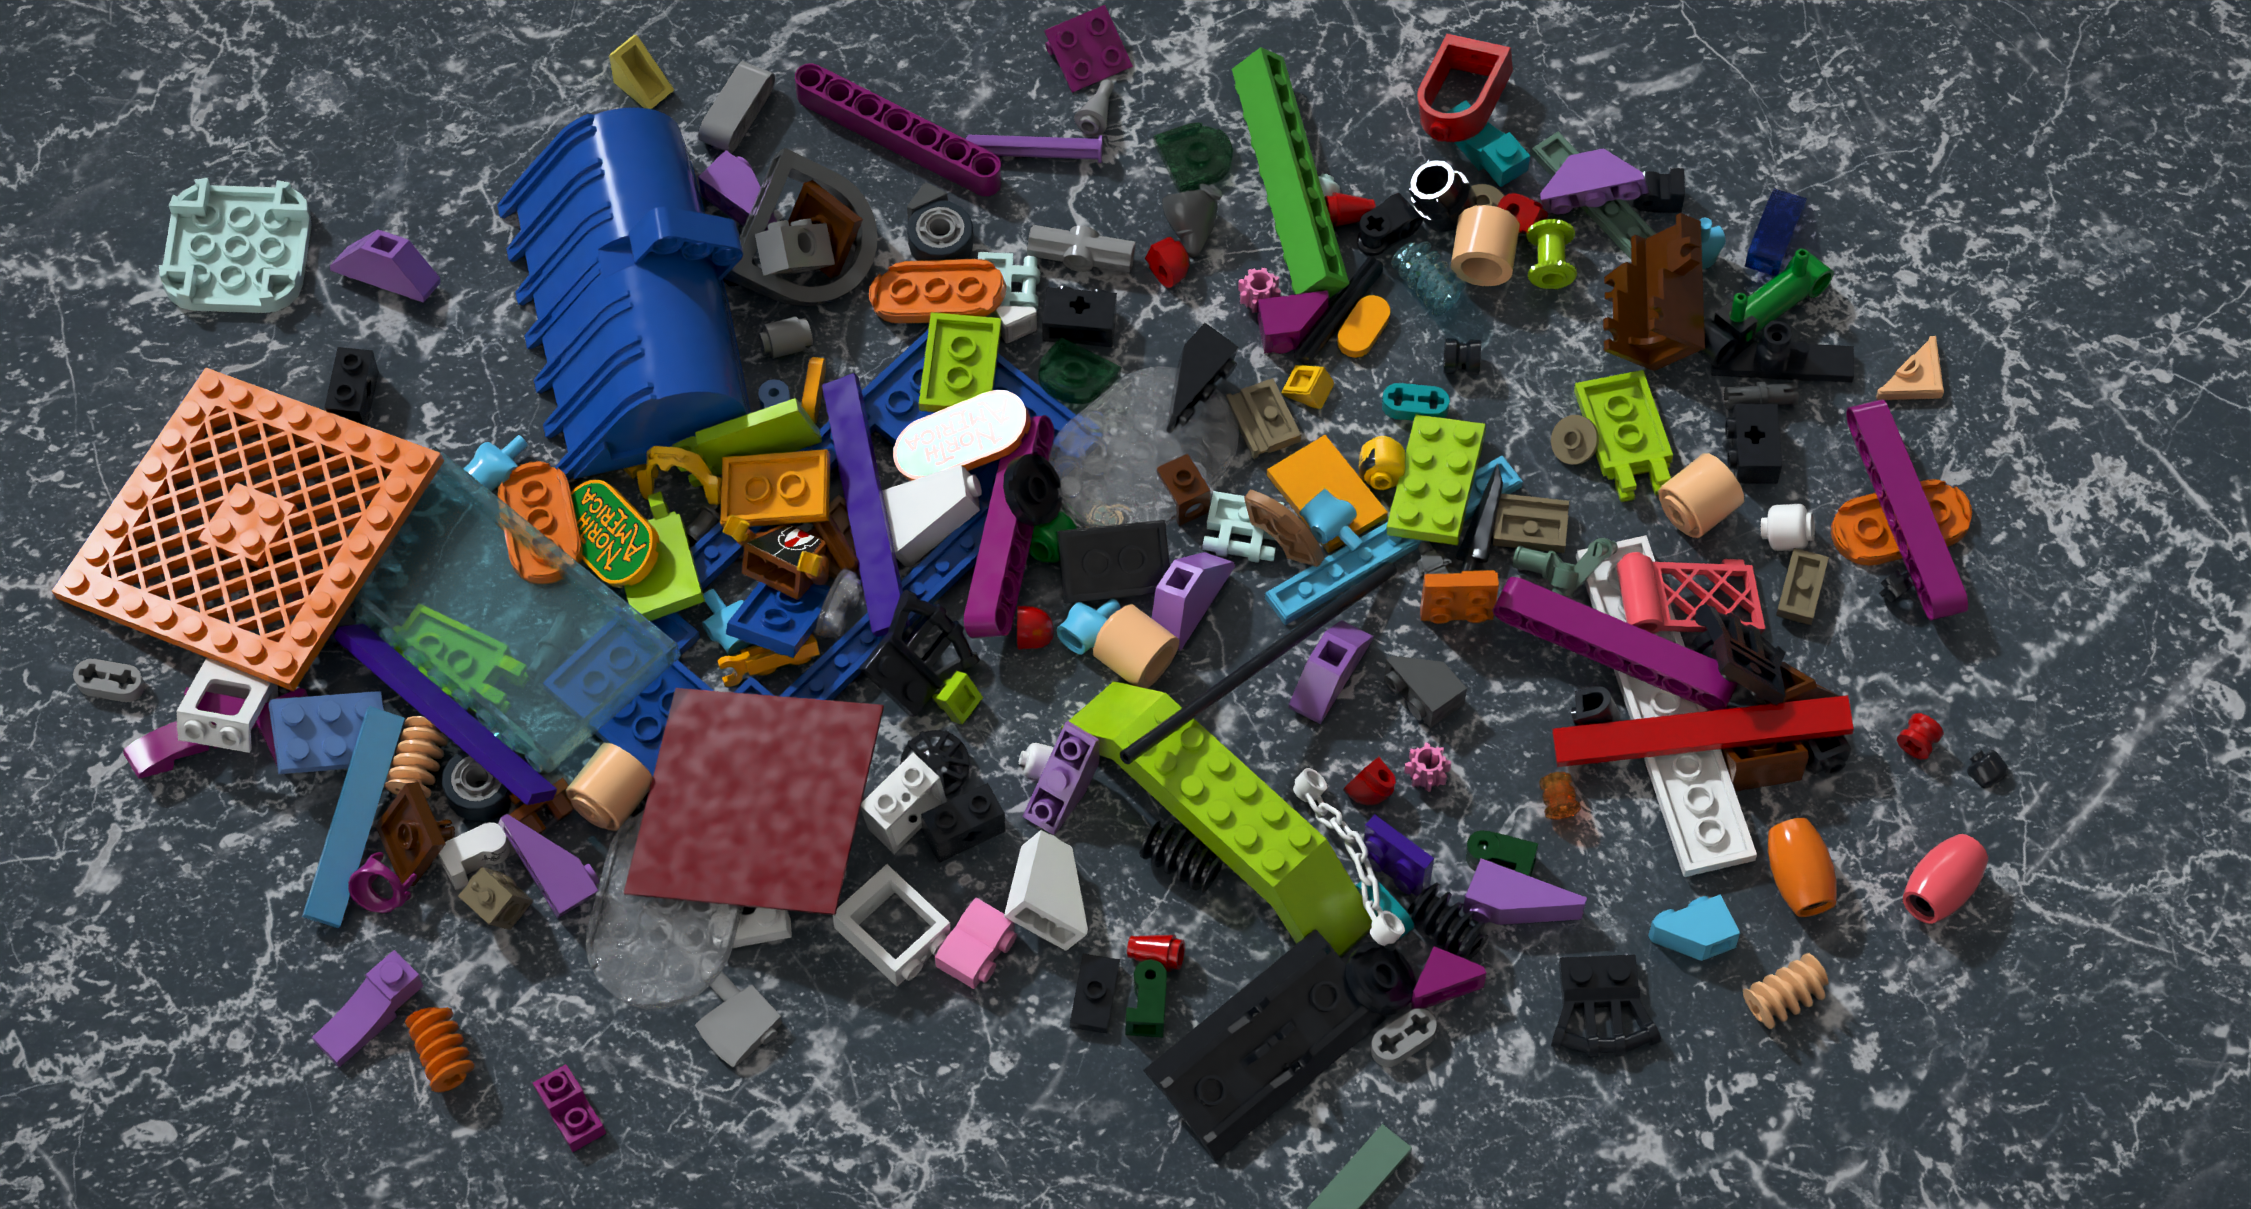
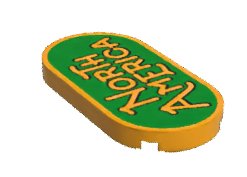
[571,480,660,588]

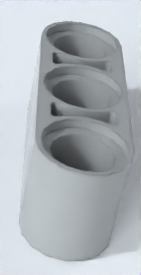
[698,61,775,153]

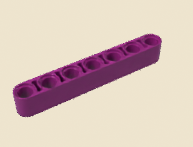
[795,63,1001,196]
[1846,399,1968,620]
[964,415,1054,638]
[1492,577,1738,710]

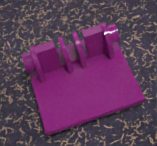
[1044,5,1133,93]

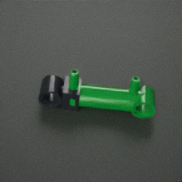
[1698,249,1834,367]

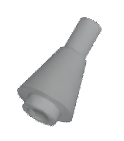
[1074,79,1114,135]

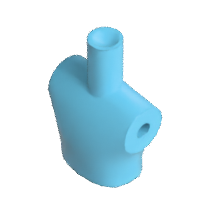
[1699,217,1726,270]
[462,435,528,495]
[1299,488,1363,552]
[702,589,752,655]
[1057,598,1121,655]

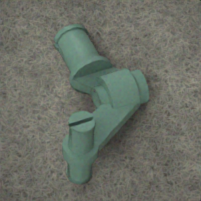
[1513,538,1618,597]

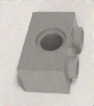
[755,219,835,276]

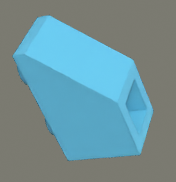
[1648,894,1740,961]

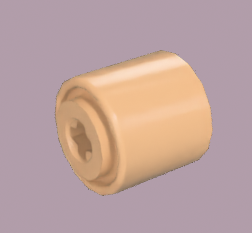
[1450,205,1520,286]
[1658,453,1744,538]
[1093,604,1179,688]
[566,743,653,831]

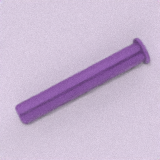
[966,135,1103,163]

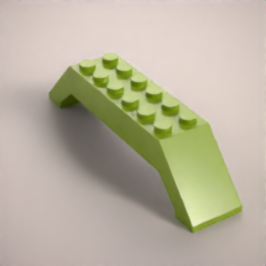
[1061,681,1373,958]

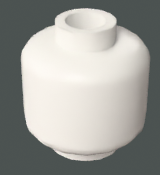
[1761,504,1815,551]

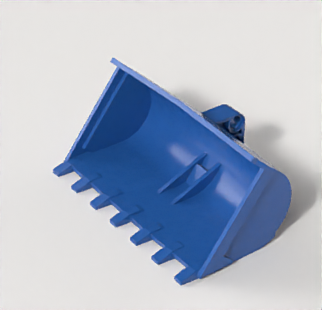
[497,108,751,480]

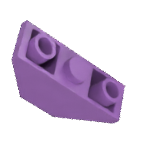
[1540,148,1649,214]
[330,229,440,302]
[1152,552,1235,651]
[1288,620,1373,724]
[1022,721,1099,835]

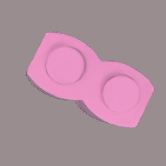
[935,897,1017,989]

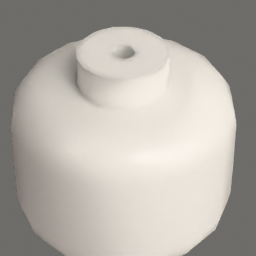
[1019,743,1053,779]

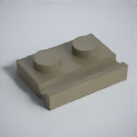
[1226,378,1301,459]
[1493,493,1569,553]

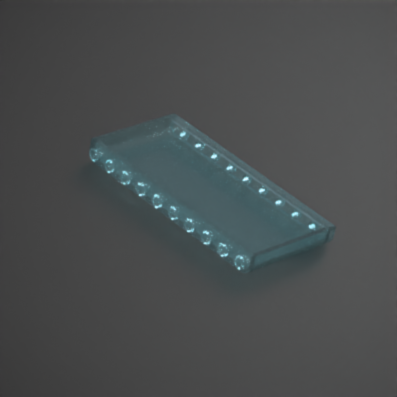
[309,446,681,773]

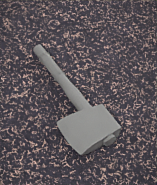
[645,902,782,1067]

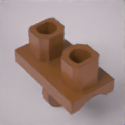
[509,778,575,834]

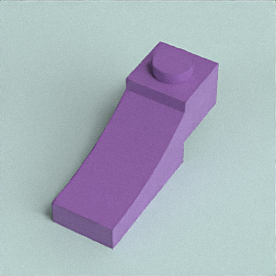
[312,950,423,1067]

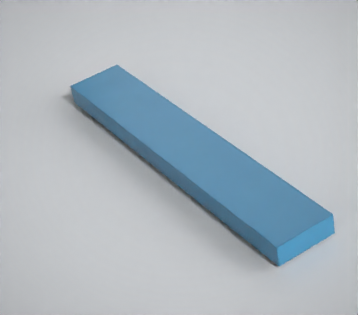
[302,706,405,928]

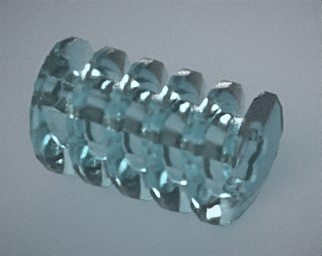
[1391,241,1465,317]

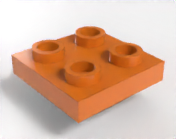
[1420,570,1499,624]

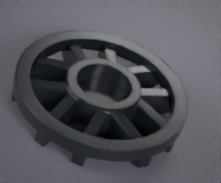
[900,730,970,796]

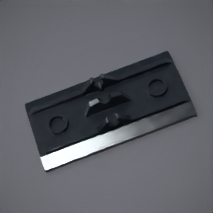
[1143,929,1386,1161]

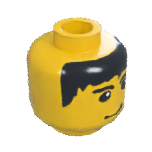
[1359,436,1405,490]

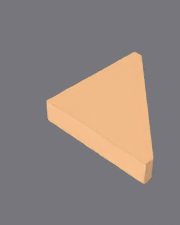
[1876,336,1944,400]

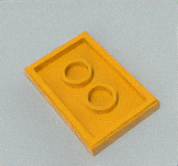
[1267,435,1388,553]
[720,449,830,528]

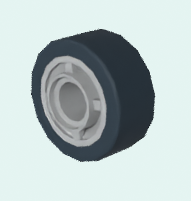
[907,200,974,261]
[442,751,512,821]

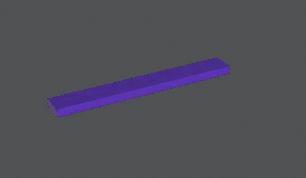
[822,373,910,637]
[334,623,557,805]

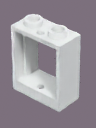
[861,752,947,854]
[833,864,951,986]

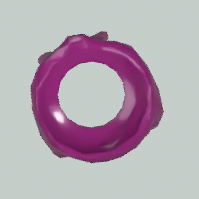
[348,852,417,913]

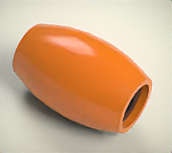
[1768,818,1837,917]

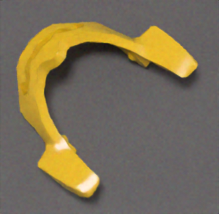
[637,446,722,505]

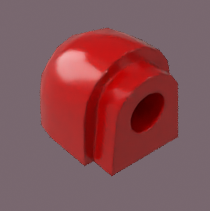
[1497,193,1548,235]
[1145,237,1190,288]
[1017,606,1054,649]
[1343,757,1396,806]

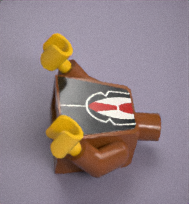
[723,515,830,600]

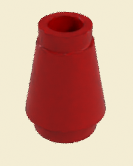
[1324,192,1376,227]
[1127,935,1185,972]

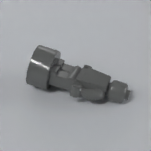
[1417,541,1453,580]

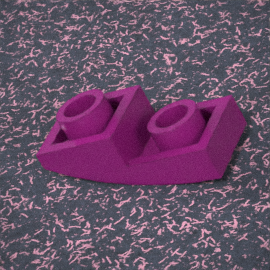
[123,721,209,779]
[533,1064,606,1152]

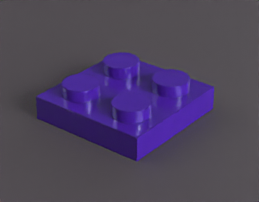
[1363,814,1434,897]

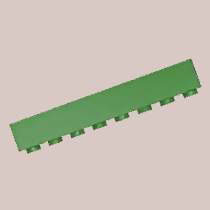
[1232,47,1349,298]

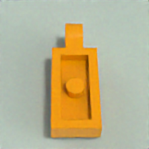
[717,634,820,687]

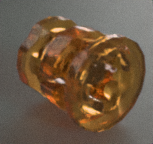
[1539,772,1581,820]

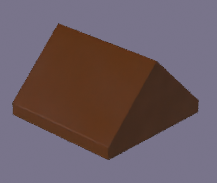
[1721,740,1809,792]

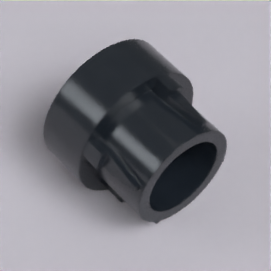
[1408,160,1477,232]

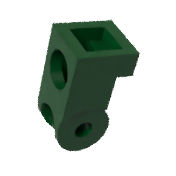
[1466,830,1538,877]
[1125,959,1167,1038]

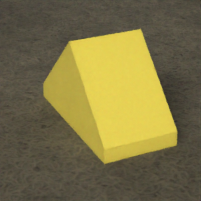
[609,35,674,109]

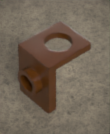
[1157,454,1211,526]

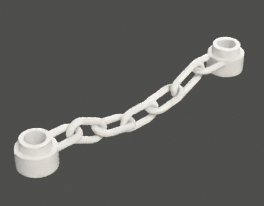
[1293,768,1405,946]

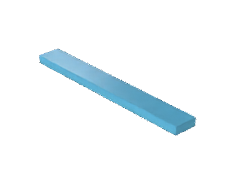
[1265,455,1523,625]

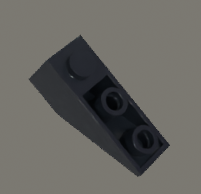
[1166,323,1239,434]

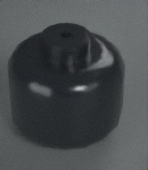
[1967,750,2008,788]

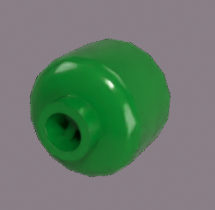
[1029,511,1077,563]

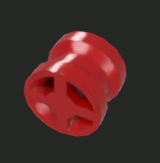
[1897,713,1944,760]

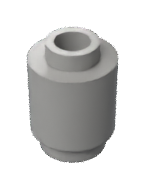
[758,316,813,359]

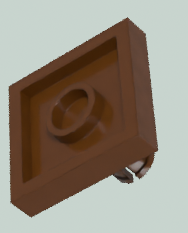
[788,180,863,278]
[375,782,455,887]

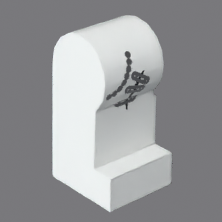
[438,822,510,890]

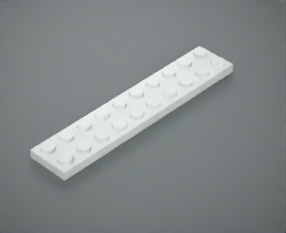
[1576,535,1757,877]

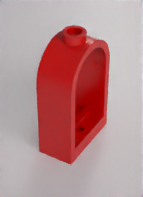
[1417,34,1513,142]

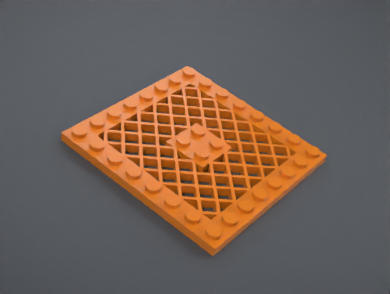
[52,368,444,691]

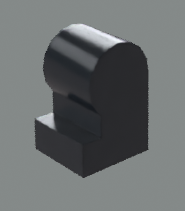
[1633,168,1685,213]

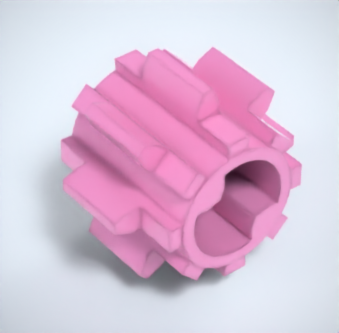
[1238,268,1281,313]
[1404,742,1451,792]

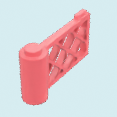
[1616,552,1765,634]

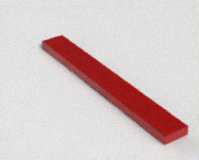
[1552,695,1854,767]

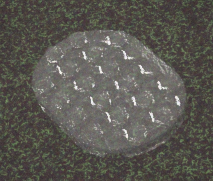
[1048,366,1239,528]
[586,811,743,1009]

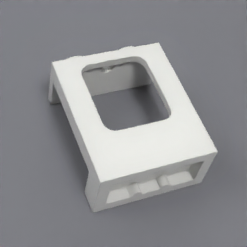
[176,658,278,753]

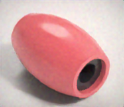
[1903,834,1988,924]

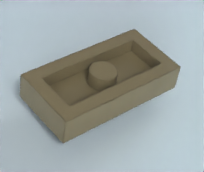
[1776,548,1829,625]

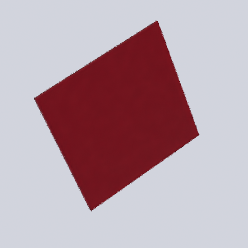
[624,688,884,915]

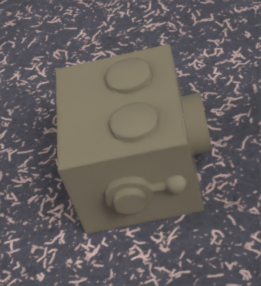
[458,867,533,930]

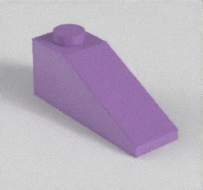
[698,150,777,231]
[499,814,600,919]
[1463,858,1587,925]

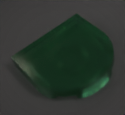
[1153,123,1233,193]
[1038,337,1122,404]

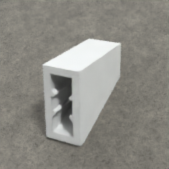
[882,464,982,567]
[1004,830,1088,951]

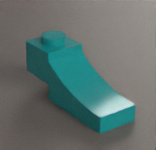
[1445,100,1530,187]

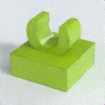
[932,671,983,725]

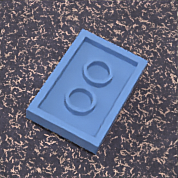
[269,691,384,774]

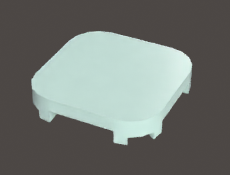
[159,178,312,313]

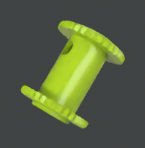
[1526,219,1577,289]

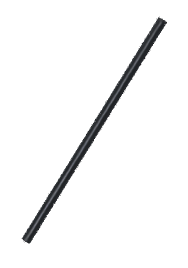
[1120,562,1397,764]

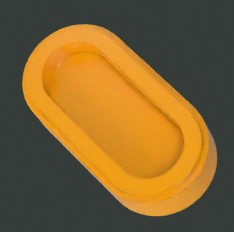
[1337,295,1390,358]
[801,357,826,424]

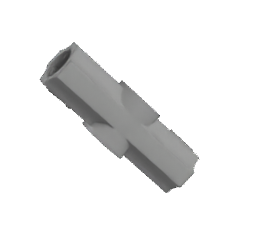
[1027,225,1135,273]

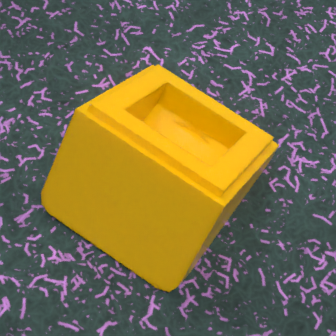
[1281,365,1334,409]

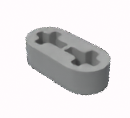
[73,659,145,702]
[1371,1009,1437,1067]

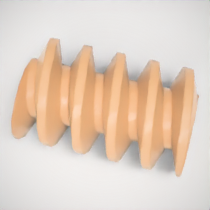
[384,716,449,798]
[1743,953,1829,1029]

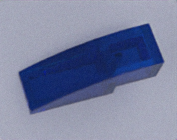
[1744,188,1807,276]

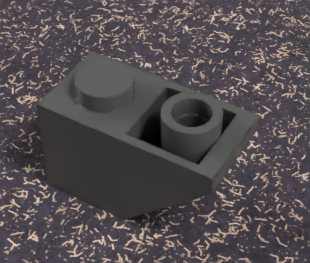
[1384,655,1467,728]

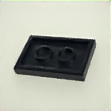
[1056,519,1170,603]

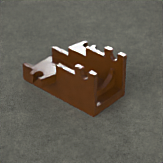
[1603,213,1705,371]

